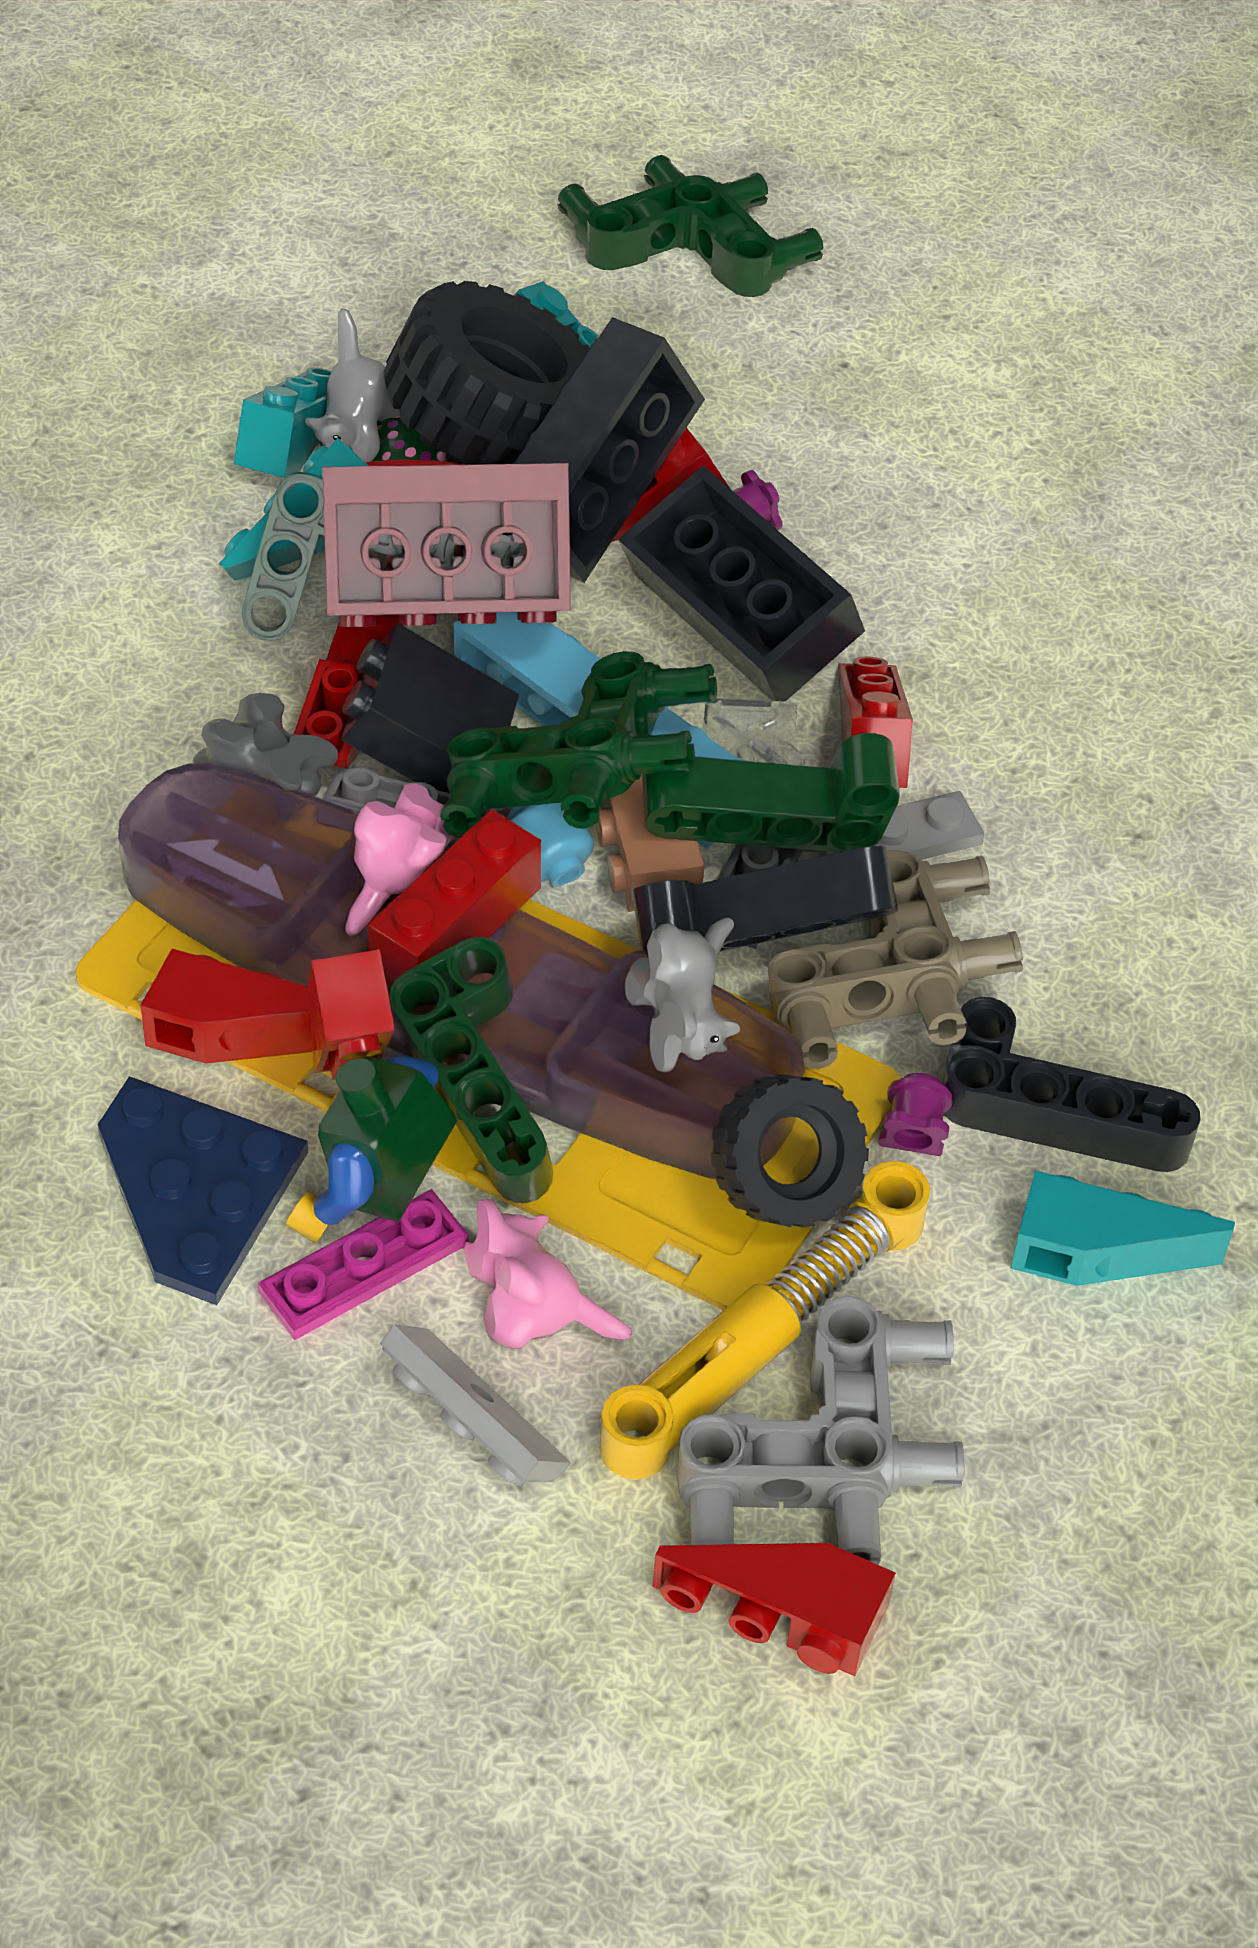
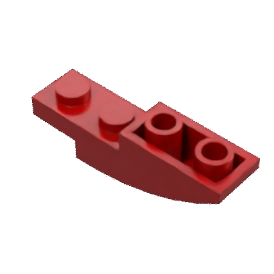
[293,614,404,769]

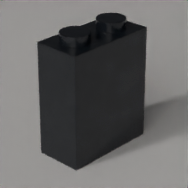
[341,623,519,793]

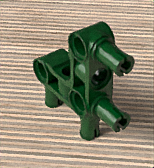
[557,155,823,297]
[440,651,717,838]

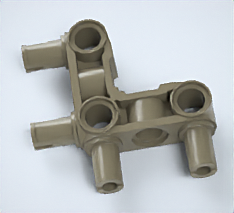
[768,850,1023,1069]

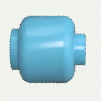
[508,803,594,887]

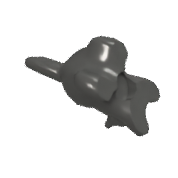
[193,693,338,817]

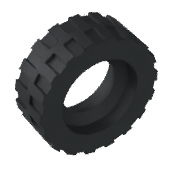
[710,1074,869,1228]

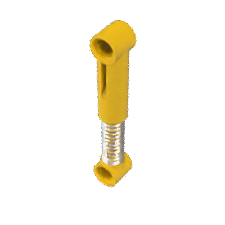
[599,1161,930,1480]

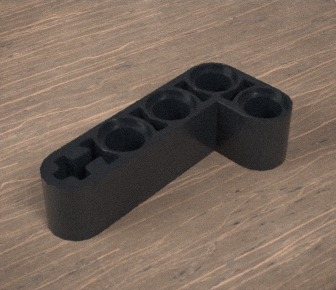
[631,846,898,956]
[942,997,1201,1172]

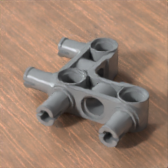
[677,1296,964,1565]

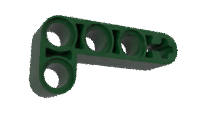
[642,733,900,852]
[389,937,553,1203]

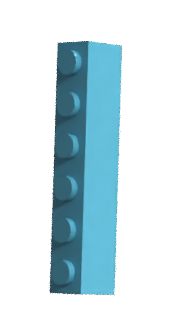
[454,612,745,849]

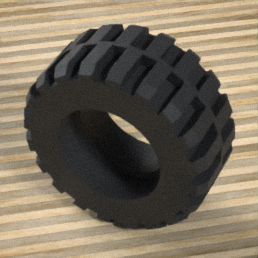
[384,281,590,465]

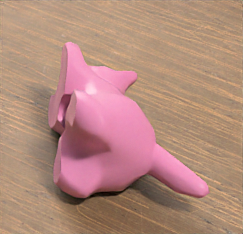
[345,783,455,936]
[464,1198,632,1349]

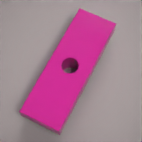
[258,1189,469,1340]

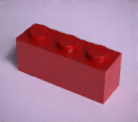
[368,809,541,986]

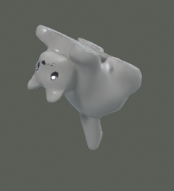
[305,308,400,462]
[625,918,740,1072]

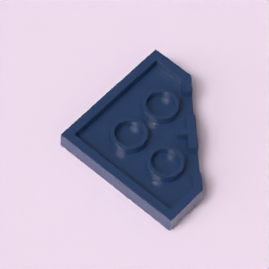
[98,1076,308,1305]

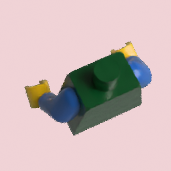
[286,1055,458,1243]

